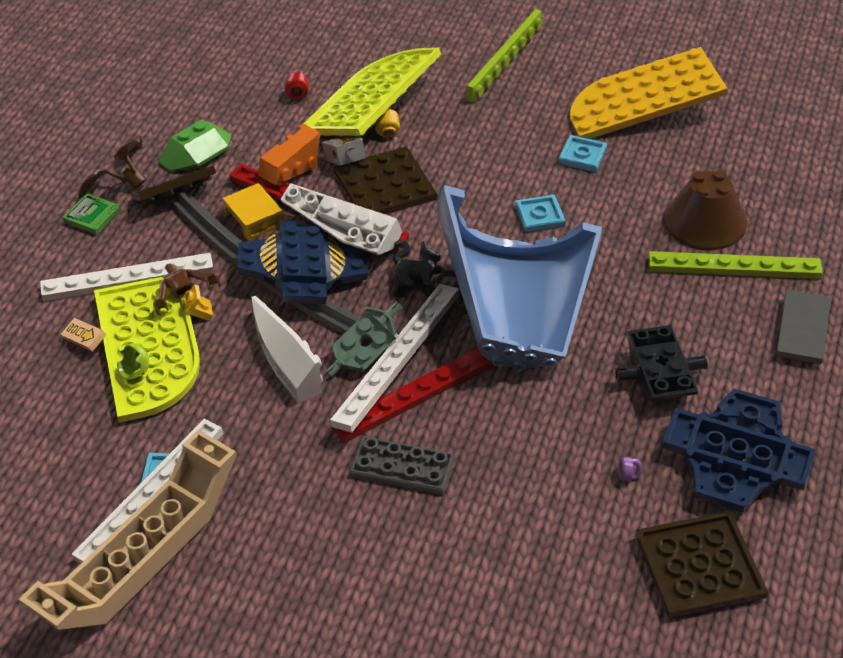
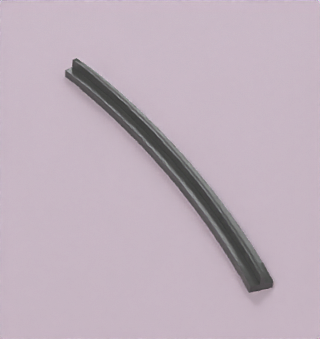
[172,190,388,354]

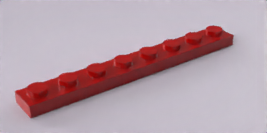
[332,348,495,443]

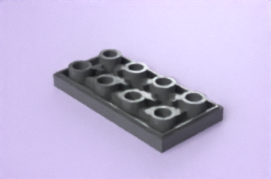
[776,289,831,365]
[350,436,455,496]

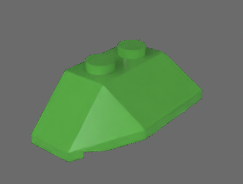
[158,120,232,173]

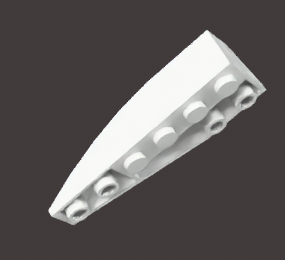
[280,183,402,255]
[252,296,323,404]

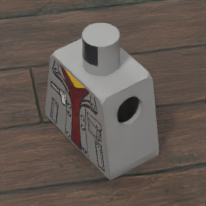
[322,135,366,165]

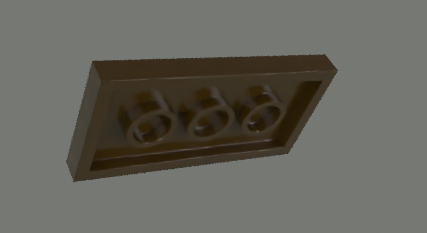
[130,166,216,204]

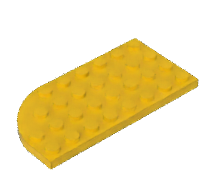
[570,47,728,139]

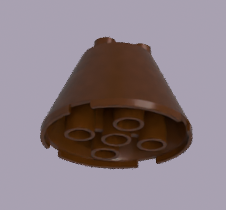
[664,170,747,250]

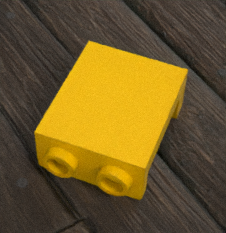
[223,183,283,241]

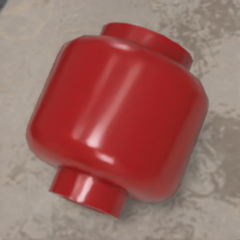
[284,72,309,100]

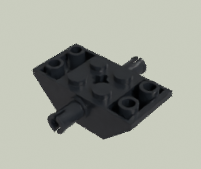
[615,325,708,401]

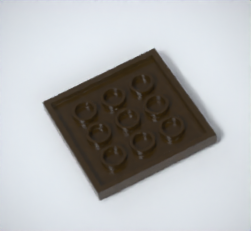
[333,146,437,214]
[635,511,769,619]

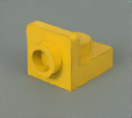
[183,284,213,321]

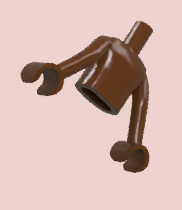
[153,263,220,315]

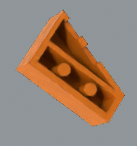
[258,123,320,185]

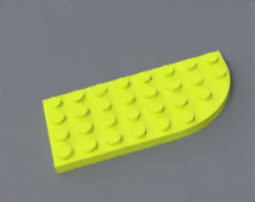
[299,48,441,136]
[94,276,200,423]

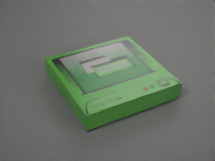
[63,193,121,235]

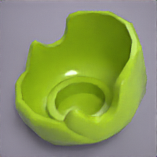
[117,343,149,380]

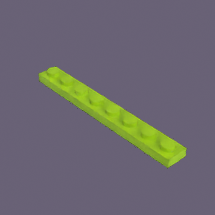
[467,9,543,103]
[649,251,823,279]

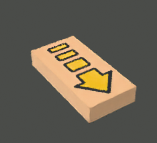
[61,318,106,352]

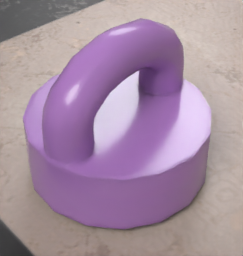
[618,457,642,481]

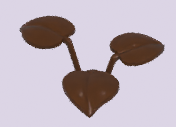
[78,135,146,199]

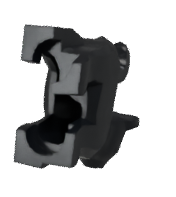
[393,240,441,297]

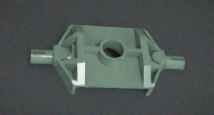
[326,301,403,378]

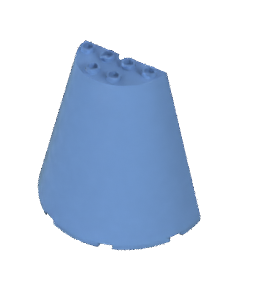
[436,185,602,371]

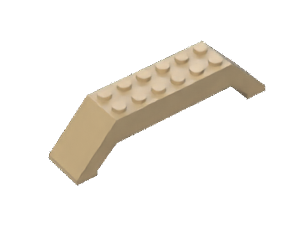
[19,429,236,630]

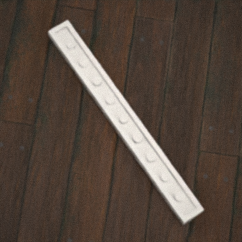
[330,284,459,433]

